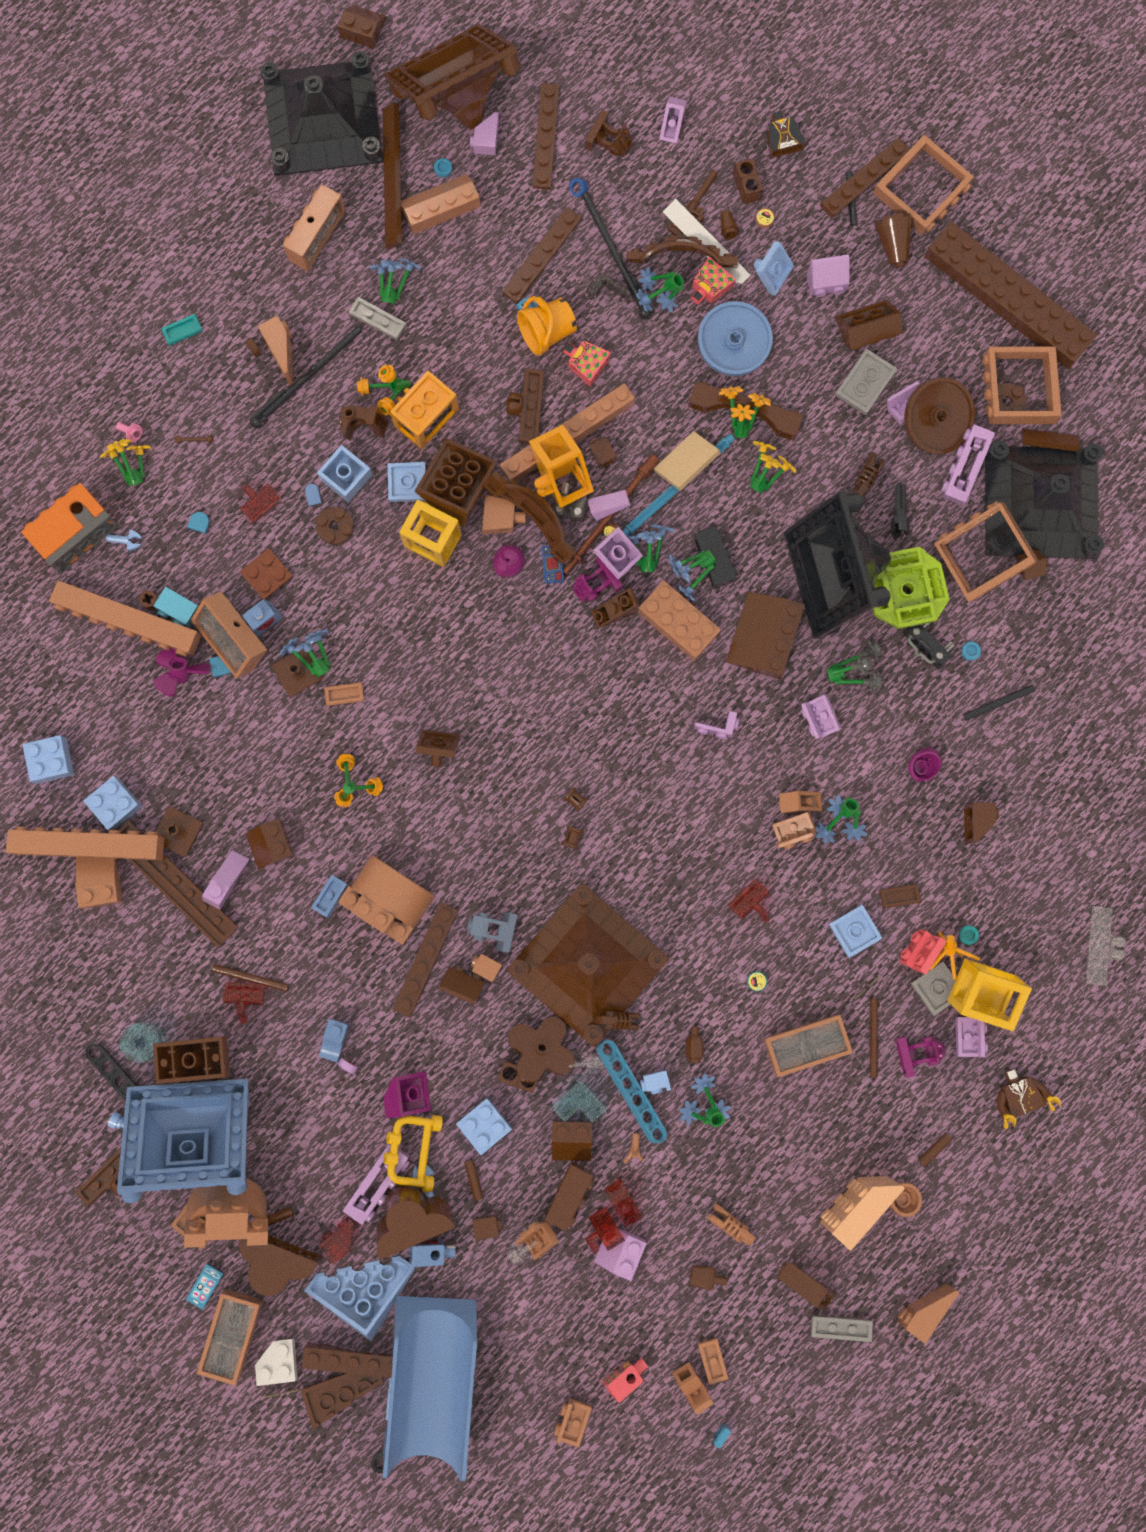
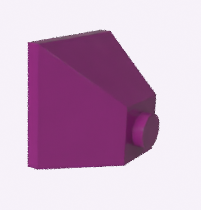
[383,1071,431,1118]

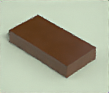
[879,884,921,909]

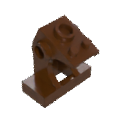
[585,110,633,156]
[339,405,388,441]

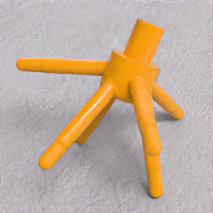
[929,932,980,980]

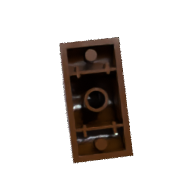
[153,1036,230,1084]
[376,1185,455,1260]
[239,1235,322,1296]

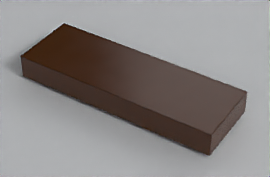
[1021,428,1080,452]

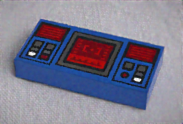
[542,545,564,584]

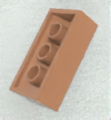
[401,174,481,234]

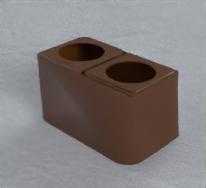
[732,158,764,204]
[498,1060,539,1093]

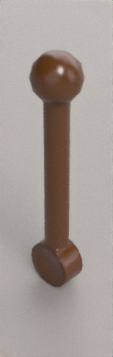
[174,435,214,443]

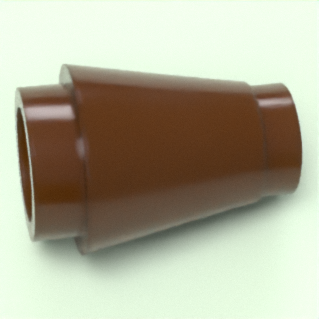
[720,210,739,240]

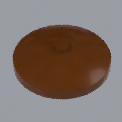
[904,377,975,454]

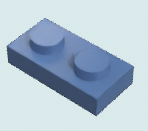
[311,875,349,918]

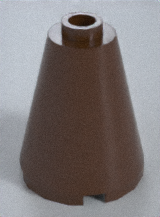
[874,213,912,268]

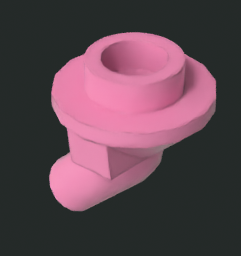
[116,422,143,442]

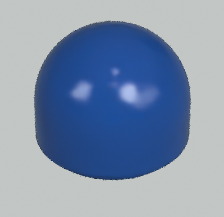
[569,178,588,197]

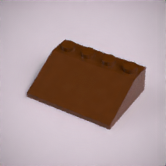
[415,438,497,527]
[726,592,805,680]

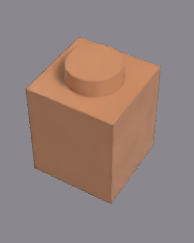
[471,954,502,982]

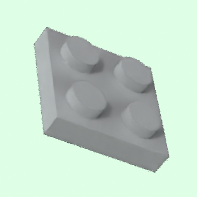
[910,961,955,1016]

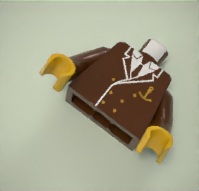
[996,1068,1061,1129]

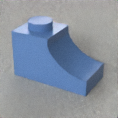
[319,1019,350,1062]

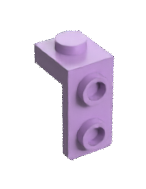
[693,711,739,739]

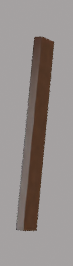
[383,102,402,249]

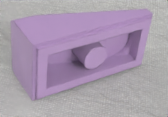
[588,490,630,521]

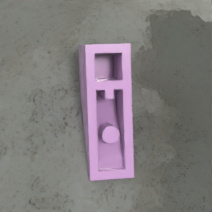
[202,850,249,910]

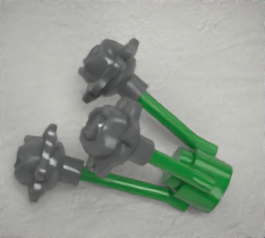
[827,640,883,694]

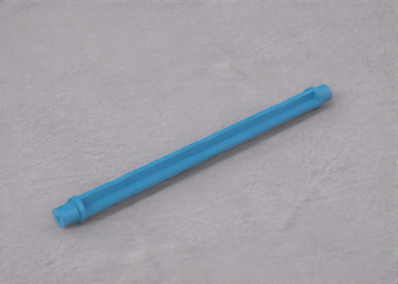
[622,434,735,537]

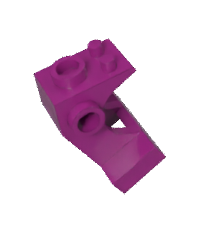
[572,557,623,602]
[895,1036,946,1078]

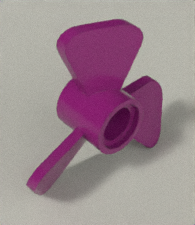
[154,648,211,697]

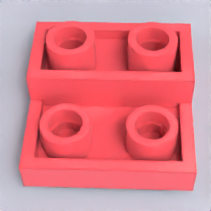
[899,929,947,975]

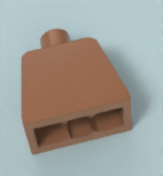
[482,495,526,534]

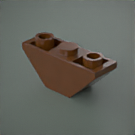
[591,588,639,629]

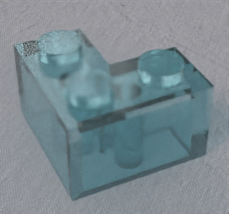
[551,1079,607,1123]

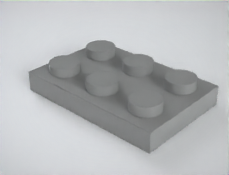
[835,348,897,415]

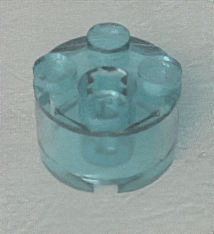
[119,1022,164,1063]

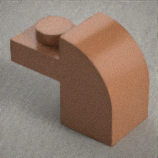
[672,1362,714,1415]

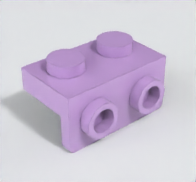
[887,381,920,425]
[801,694,842,739]
[956,1017,988,1057]

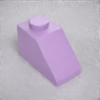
[659,97,687,144]
[470,112,499,155]

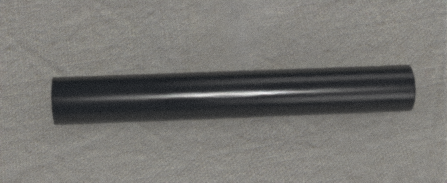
[845,171,857,226]

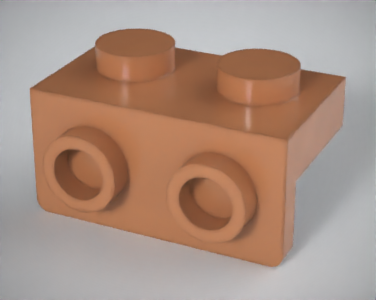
[772,811,817,849]
[515,1221,558,1260]
[554,1398,592,1447]

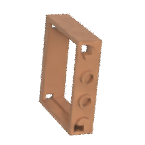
[873,135,974,235]
[982,347,1062,424]
[934,501,1039,602]

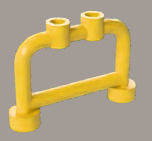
[383,1115,442,1192]

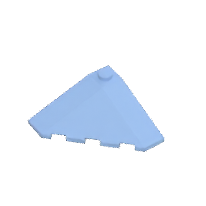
[304,1256,415,1341]

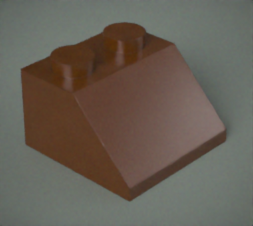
[338,5,386,49]
[964,803,999,845]
[246,818,295,870]
[438,965,486,1005]
[552,1120,592,1161]

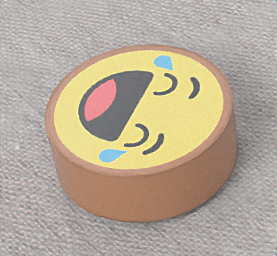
[755,208,774,228]

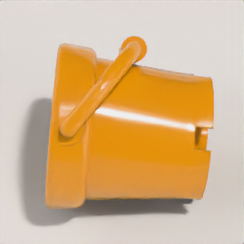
[517,296,577,356]

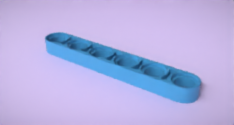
[597,1040,667,1143]

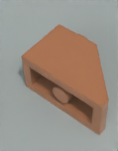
[779,791,822,813]

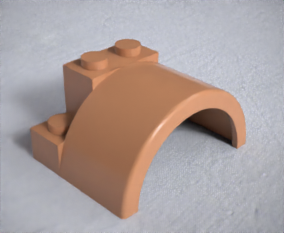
[338,855,435,945]
[184,1178,268,1248]

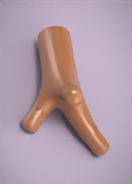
[623,1133,643,1163]

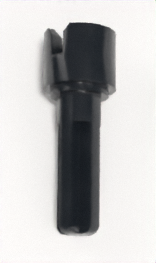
[891,484,910,537]

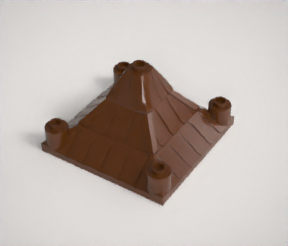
[383,24,521,129]
[506,883,670,1047]

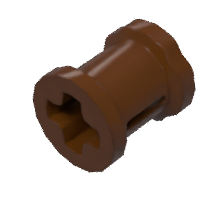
[139,590,159,611]
[563,787,589,812]
[562,826,584,850]

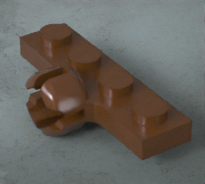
[506,368,544,444]
[75,1147,121,1207]

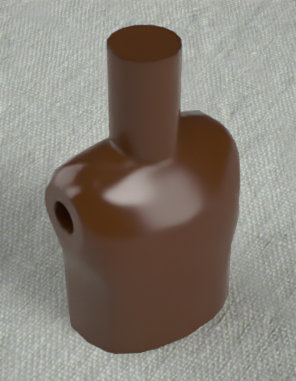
[689,1264,727,1290]

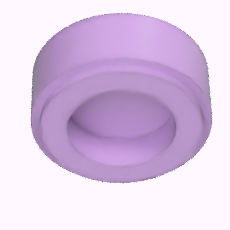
[338,1057,358,1074]

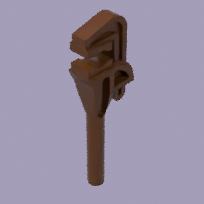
[668,170,718,239]

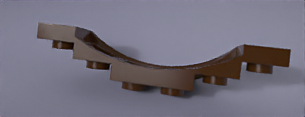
[626,235,738,268]
[482,470,577,565]

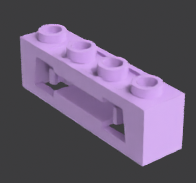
[941,424,995,505]
[343,1144,410,1225]

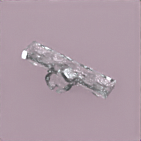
[1085,906,1126,986]

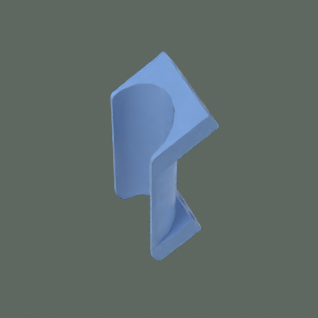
[382,1296,477,1481]

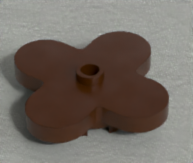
[508,1017,575,1083]

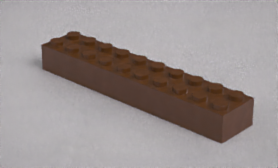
[924,221,1097,370]

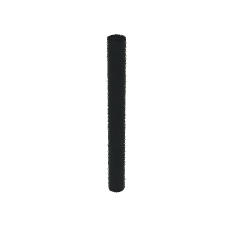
[963,685,1035,721]

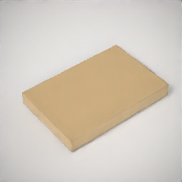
[654,431,720,491]

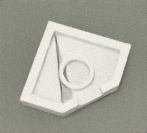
[255,1338,298,1386]

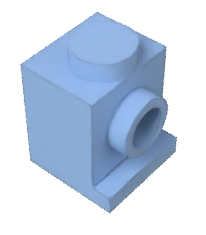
[640,1070,671,1094]

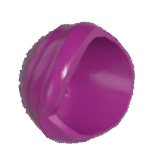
[492,545,525,578]
[908,747,942,782]

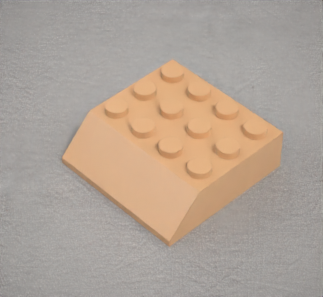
[820,1176,905,1251]

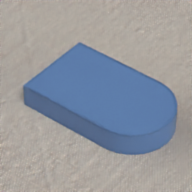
[305,484,321,506]

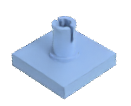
[754,241,794,296]

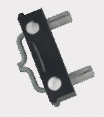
[903,623,954,669]

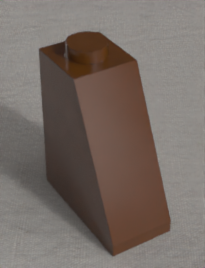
[778,1261,836,1310]

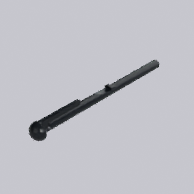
[582,192,652,320]
[250,326,362,429]

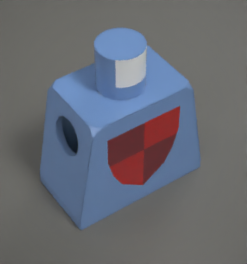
[242,599,283,637]
[409,1238,455,1267]

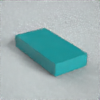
[161,314,203,346]

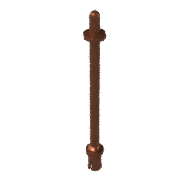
[563,454,659,574]

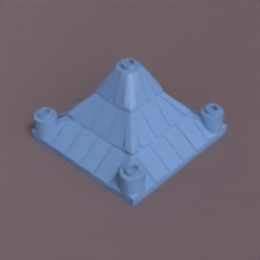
[117,1079,250,1203]

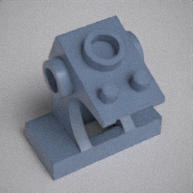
[467,912,517,953]

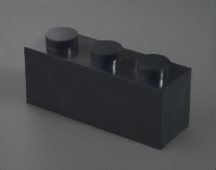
[694,526,738,589]

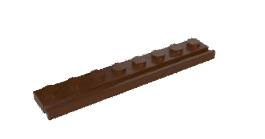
[118,820,239,948]

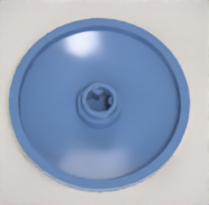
[698,301,773,376]

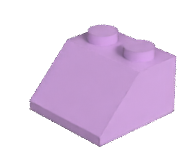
[807,255,849,297]
[593,527,643,579]
[594,1224,647,1281]

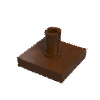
[271,649,323,698]
[416,730,460,767]
[155,806,204,857]

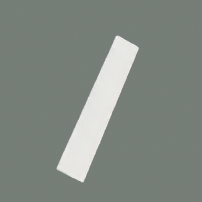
[663,199,750,283]

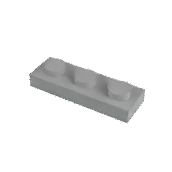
[349,297,407,341]
[811,1315,873,1342]

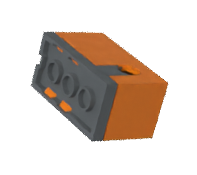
[21,483,119,574]

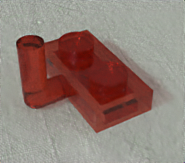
[239,484,281,523]
[728,878,770,922]
[222,982,266,1024]
[586,1207,625,1253]

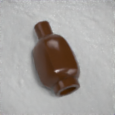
[685,1027,704,1063]

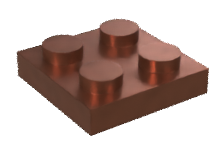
[240,548,293,600]

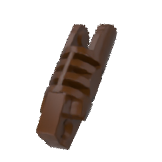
[852,452,886,496]
[595,1011,640,1030]

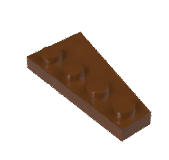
[301,1373,384,1430]

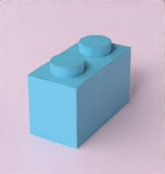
[154,587,199,628]

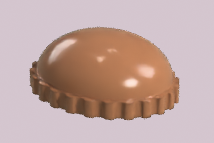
[890,1182,922,1217]

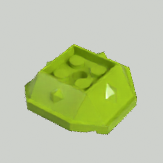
[872,547,950,629]

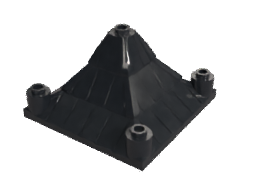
[260,51,383,176]
[985,441,1104,559]
[784,491,891,639]

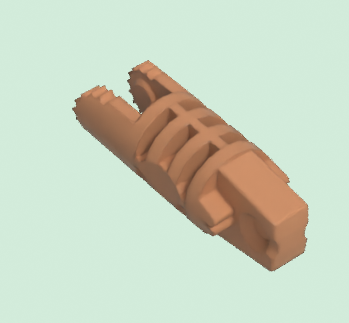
[707,1204,756,1245]

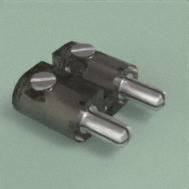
[554,482,589,522]

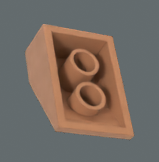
[258,316,293,386]
[76,857,123,909]
[898,1283,959,1344]

